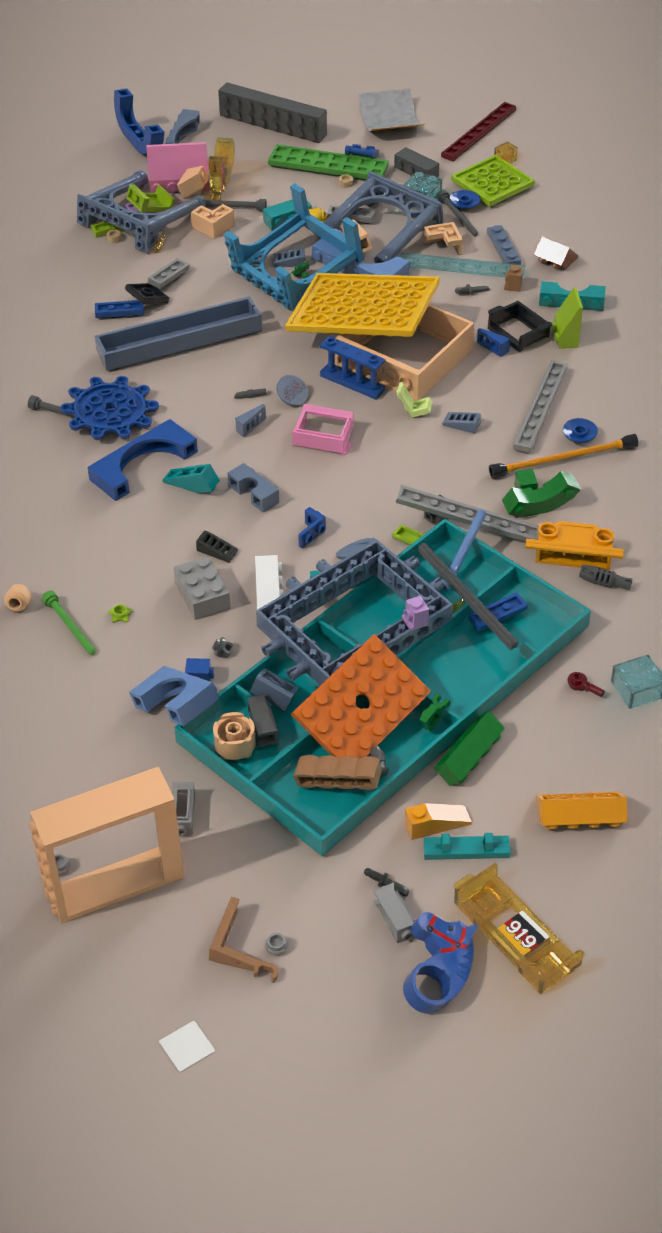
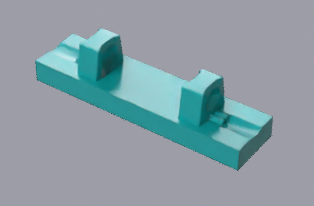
[423,833,511,860]

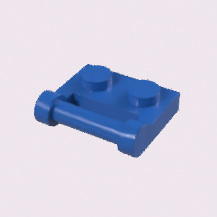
[345,144,379,158]

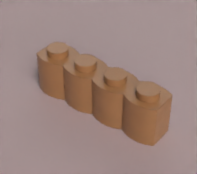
[294,755,382,790]

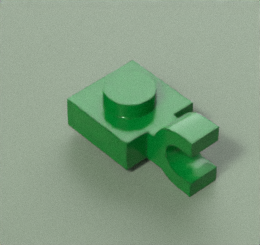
[419,693,451,732]

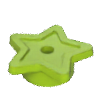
[108,604,133,623]

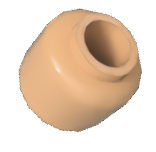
[4,584,31,612]

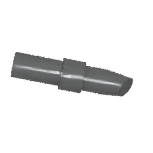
[234,388,267,398]

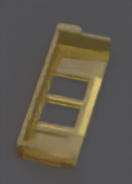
[454,863,585,995]

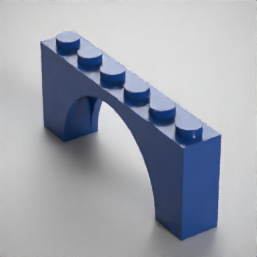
[87,419,198,501]

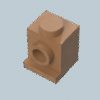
[504,265,523,292]

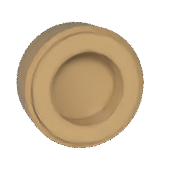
[339,174,353,187]
[106,229,122,243]

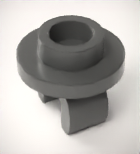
[212,637,233,658]

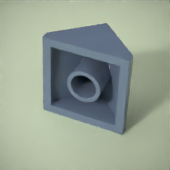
[250,668,299,712]

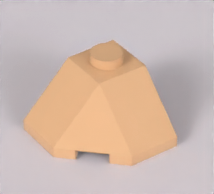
[177,166,208,199]

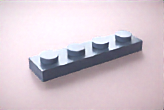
[487,225,521,268]

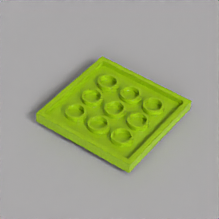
[451,155,535,207]

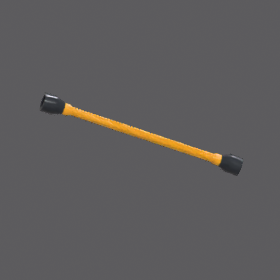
[489,434,638,479]

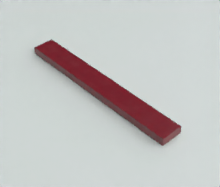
[441,102,516,162]

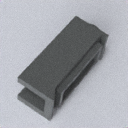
[247,694,279,747]

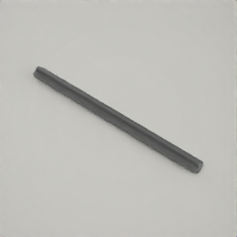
[418,543,518,650]

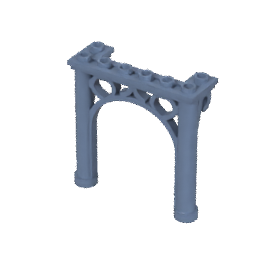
[77,170,206,254]
[315,171,444,264]

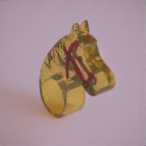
[208,138,235,200]

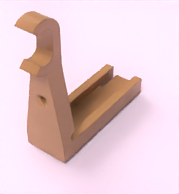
[209,896,278,983]

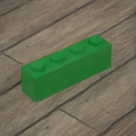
[433,711,505,786]

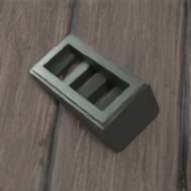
[196,530,238,563]

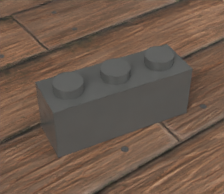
[394,147,439,183]

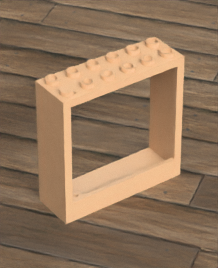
[335,304,474,401]
[28,767,184,924]

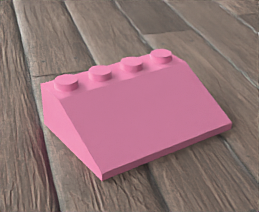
[146,142,210,193]

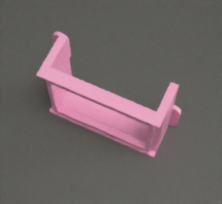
[292,404,354,455]

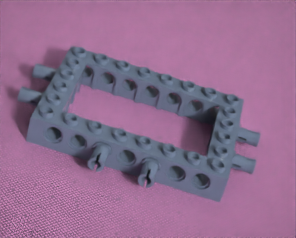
[256,540,453,685]

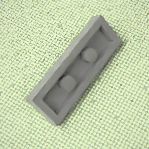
[327,205,375,223]
[148,258,190,289]

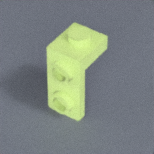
[397,382,432,418]

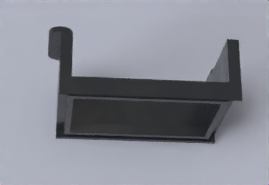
[487,301,552,352]

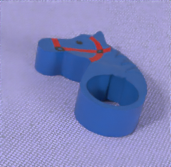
[403,912,478,1013]

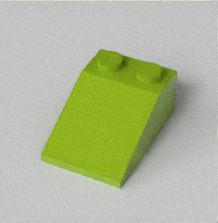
[551,287,583,349]

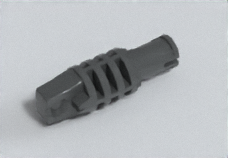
[579,564,633,590]

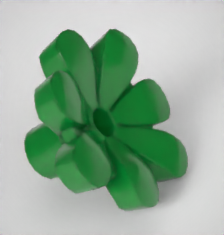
[291,261,310,279]

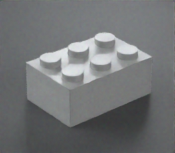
[174,556,230,620]

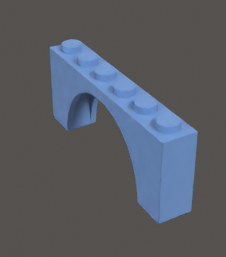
[312,228,410,276]

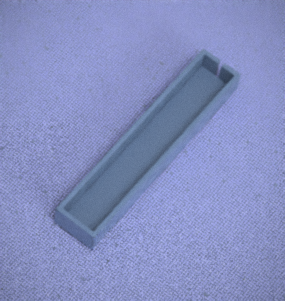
[95,296,262,371]

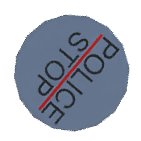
[276,375,308,406]

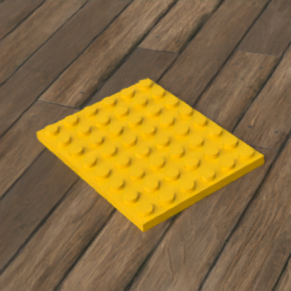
[285,273,440,337]

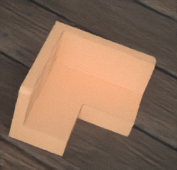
[191,204,235,239]
[424,222,463,255]

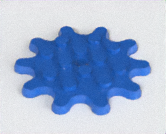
[60,376,159,440]

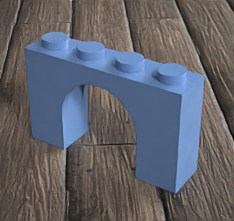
[129,666,219,726]

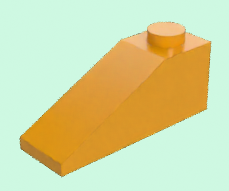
[405,803,472,840]

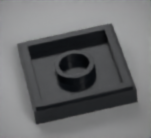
[125,283,169,304]

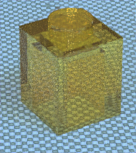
[494,142,518,163]

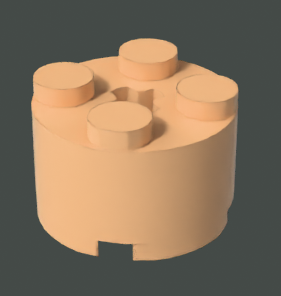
[213,712,256,760]

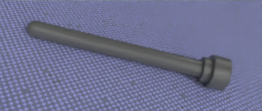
[436,189,478,236]
[205,199,267,211]
[27,395,76,418]

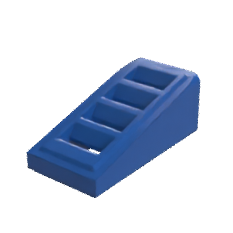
[477,328,510,357]

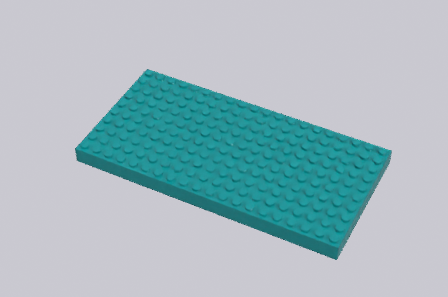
[174,519,591,856]

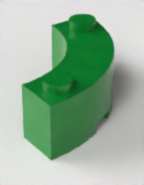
[502,471,581,517]

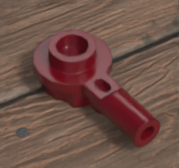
[567,672,605,697]

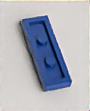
[95,300,144,318]
[468,592,528,632]

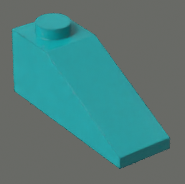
[162,464,220,493]

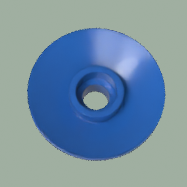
[450,190,480,209]
[563,418,598,443]

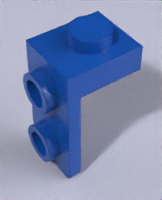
[298,507,326,548]

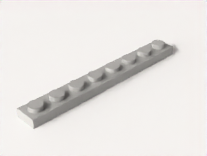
[513,360,568,453]
[396,485,539,542]

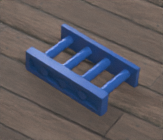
[319,336,386,400]

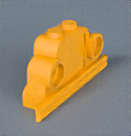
[525,521,624,570]

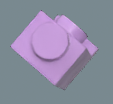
[402,596,429,631]

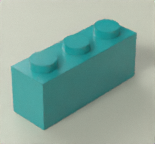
[263,199,312,231]

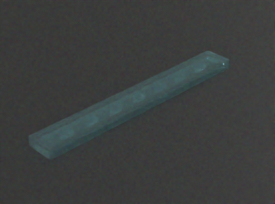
[401,252,526,279]

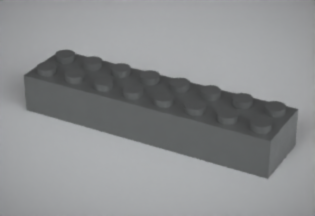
[218,82,327,143]

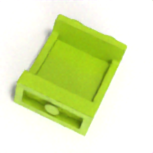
[126,184,175,213]

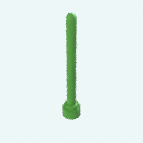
[41,590,96,655]

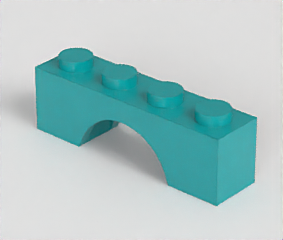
[539,281,606,311]

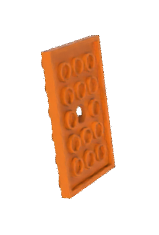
[291,634,431,758]

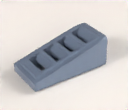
[273,248,305,266]
[235,404,266,437]
[442,412,481,433]

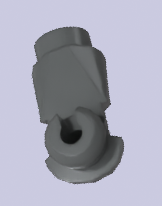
[370,746,389,779]

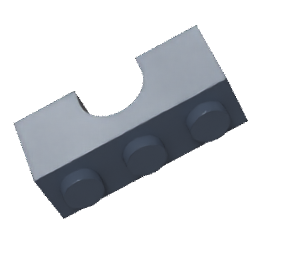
[228,463,279,512]

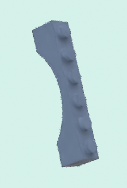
[165,109,200,144]

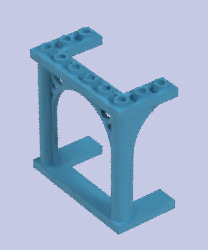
[224,183,364,311]

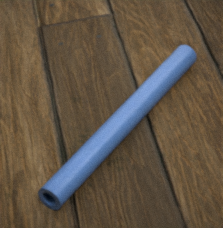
[443,510,487,590]

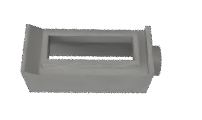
[172,782,195,836]
[374,883,415,943]

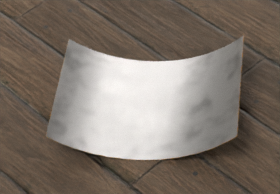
[359,89,424,131]

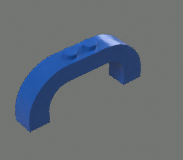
[114,88,165,154]

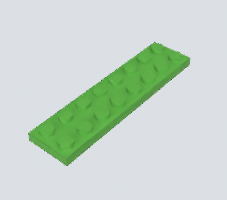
[268,144,389,179]

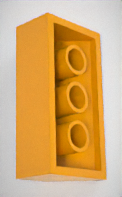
[536,791,627,829]

